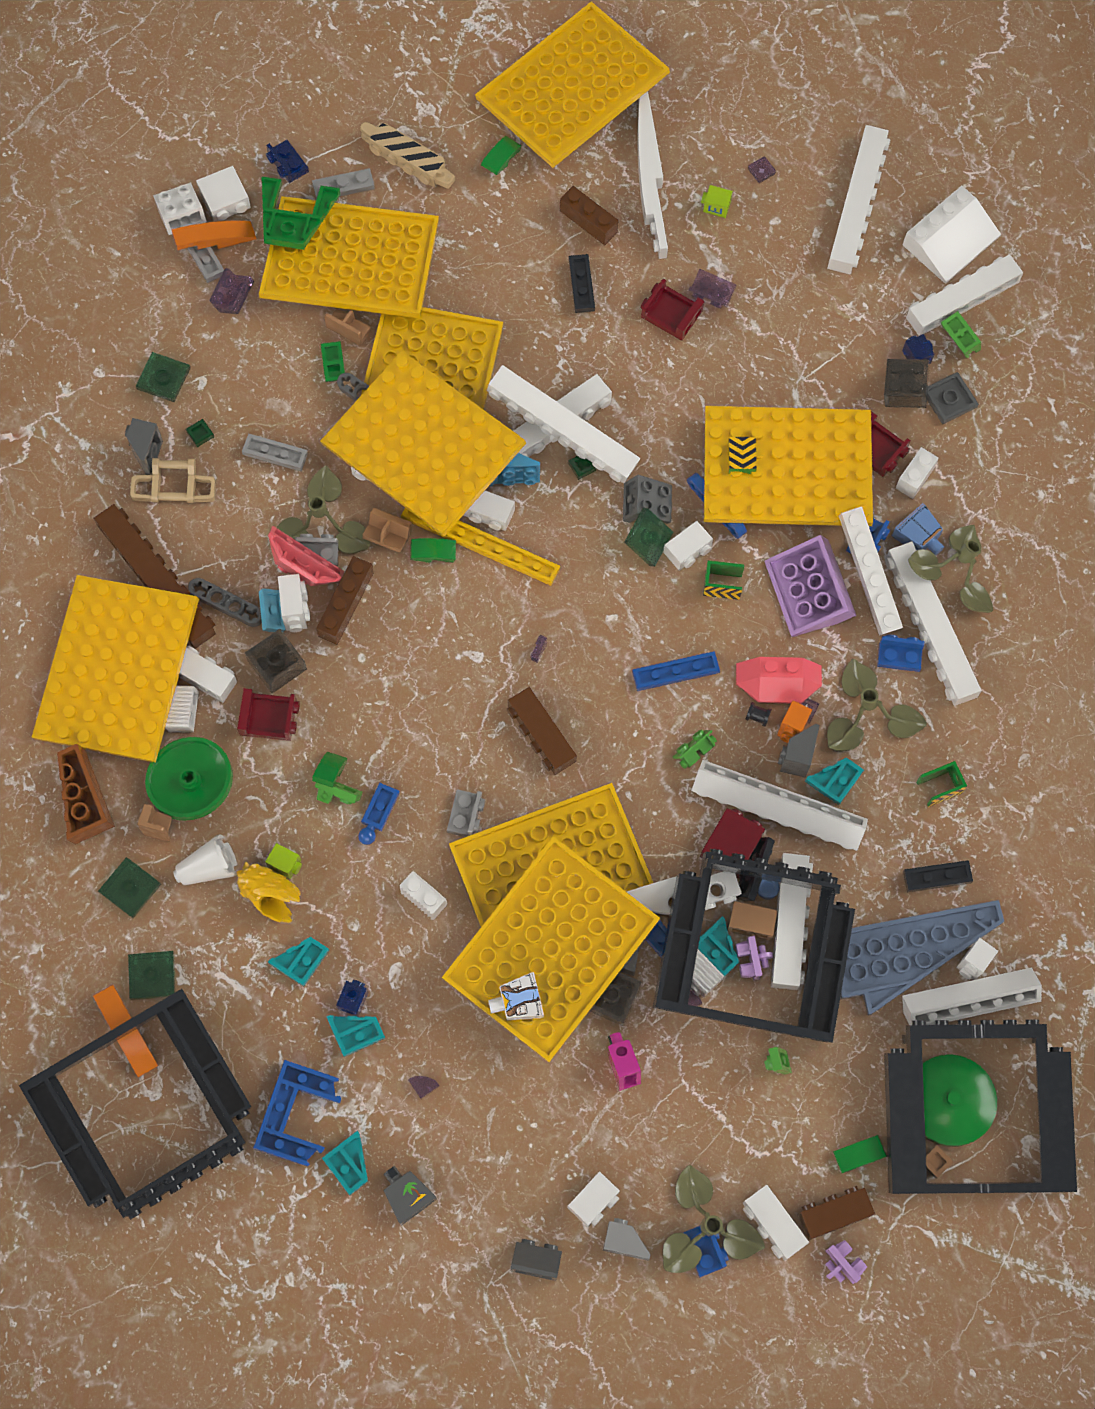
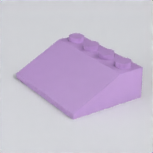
[765,535,856,637]

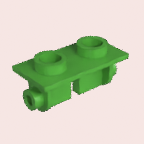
[673,729,717,769]

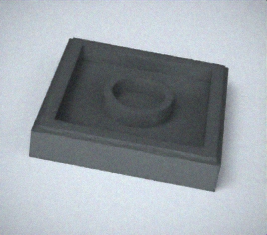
[922,372,979,424]

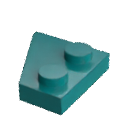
[804,757,864,805]
[698,916,739,977]
[268,937,330,987]
[326,1015,386,1057]
[322,1131,368,1196]

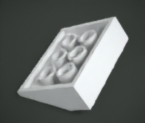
[903,185,1001,284]

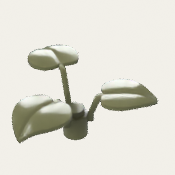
[277,466,371,554]
[908,525,993,613]
[827,659,927,751]
[662,1165,765,1273]

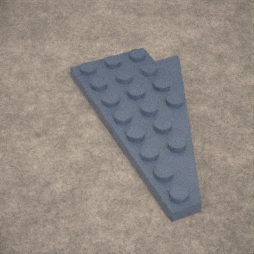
[841,900,1004,1016]

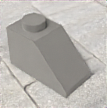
[603,1218,650,1261]

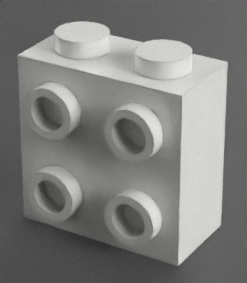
[196,166,251,222]
[153,183,207,235]
[278,574,310,632]

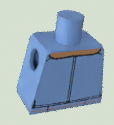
[892,503,945,556]

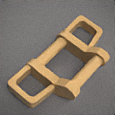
[130,458,216,503]

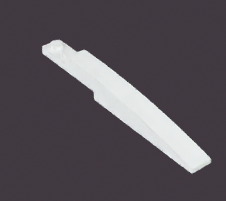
[637,91,668,259]

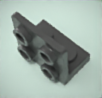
[623,475,672,524]

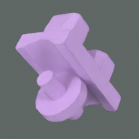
[735,936,774,981]
[825,1240,867,1284]

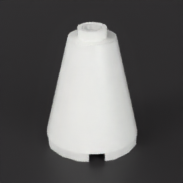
[173,834,238,885]

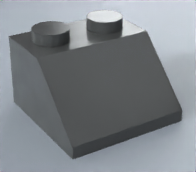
[125,418,163,475]
[778,724,820,778]
[511,1239,562,1281]

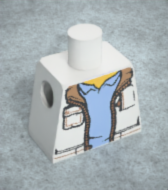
[488,972,544,1020]

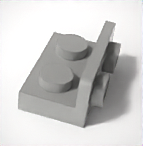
[295,534,339,566]
[447,789,486,837]

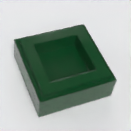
[185,419,214,447]
[568,456,597,480]

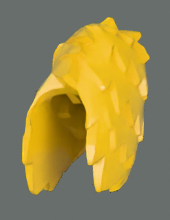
[236,862,301,923]

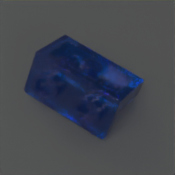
[266,140,309,183]

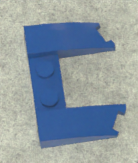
[253,1060,341,1167]

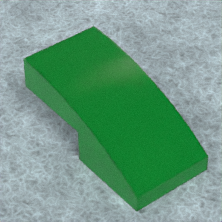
[481,135,521,175]
[320,341,345,382]
[410,538,456,563]
[312,751,348,788]
[833,1135,887,1173]

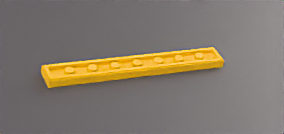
[401,508,560,586]

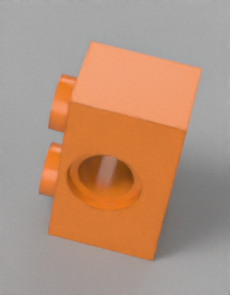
[777,700,812,743]

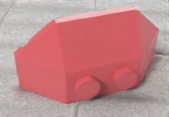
[268,526,344,586]
[736,657,822,704]

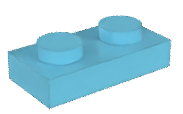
[259,588,286,633]

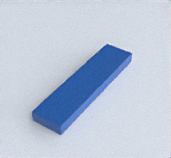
[632,651,720,691]

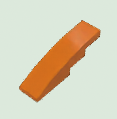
[171,221,256,250]
[93,984,158,1077]

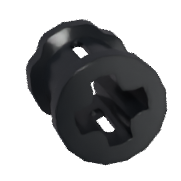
[745,702,772,727]

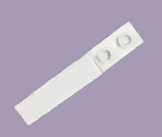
[627,871,742,915]

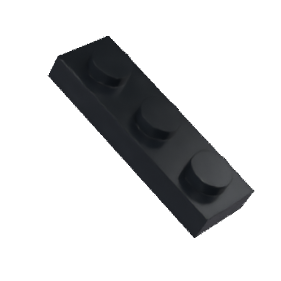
[568,254,595,313]
[736,837,775,901]
[903,860,973,893]

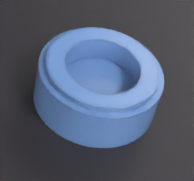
[758,879,780,900]

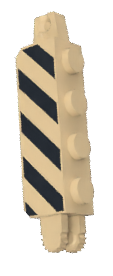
[360,122,455,189]

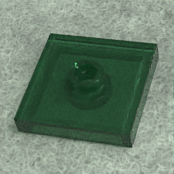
[136,352,191,402]
[624,508,673,567]
[98,857,162,919]
[128,951,175,1000]

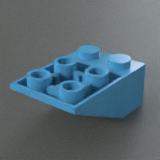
[489,453,540,486]

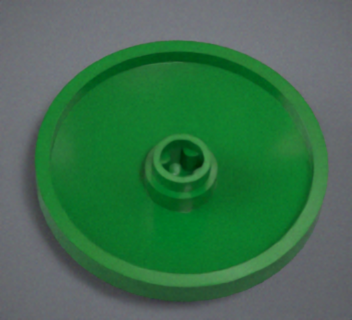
[145,737,233,821]
[923,1054,997,1147]

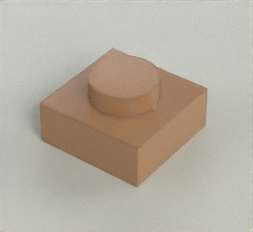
[926,1145,953,1179]

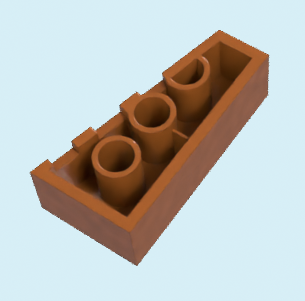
[57,744,115,845]

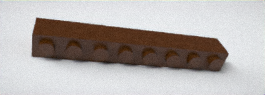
[93,504,216,649]

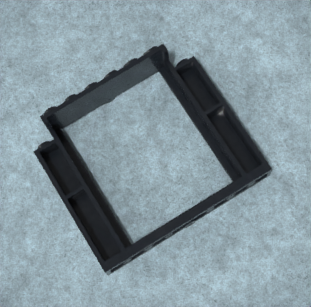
[652,849,855,1043]
[19,989,252,1220]
[884,1020,1077,1194]

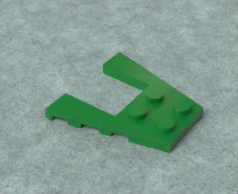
[262,177,340,250]

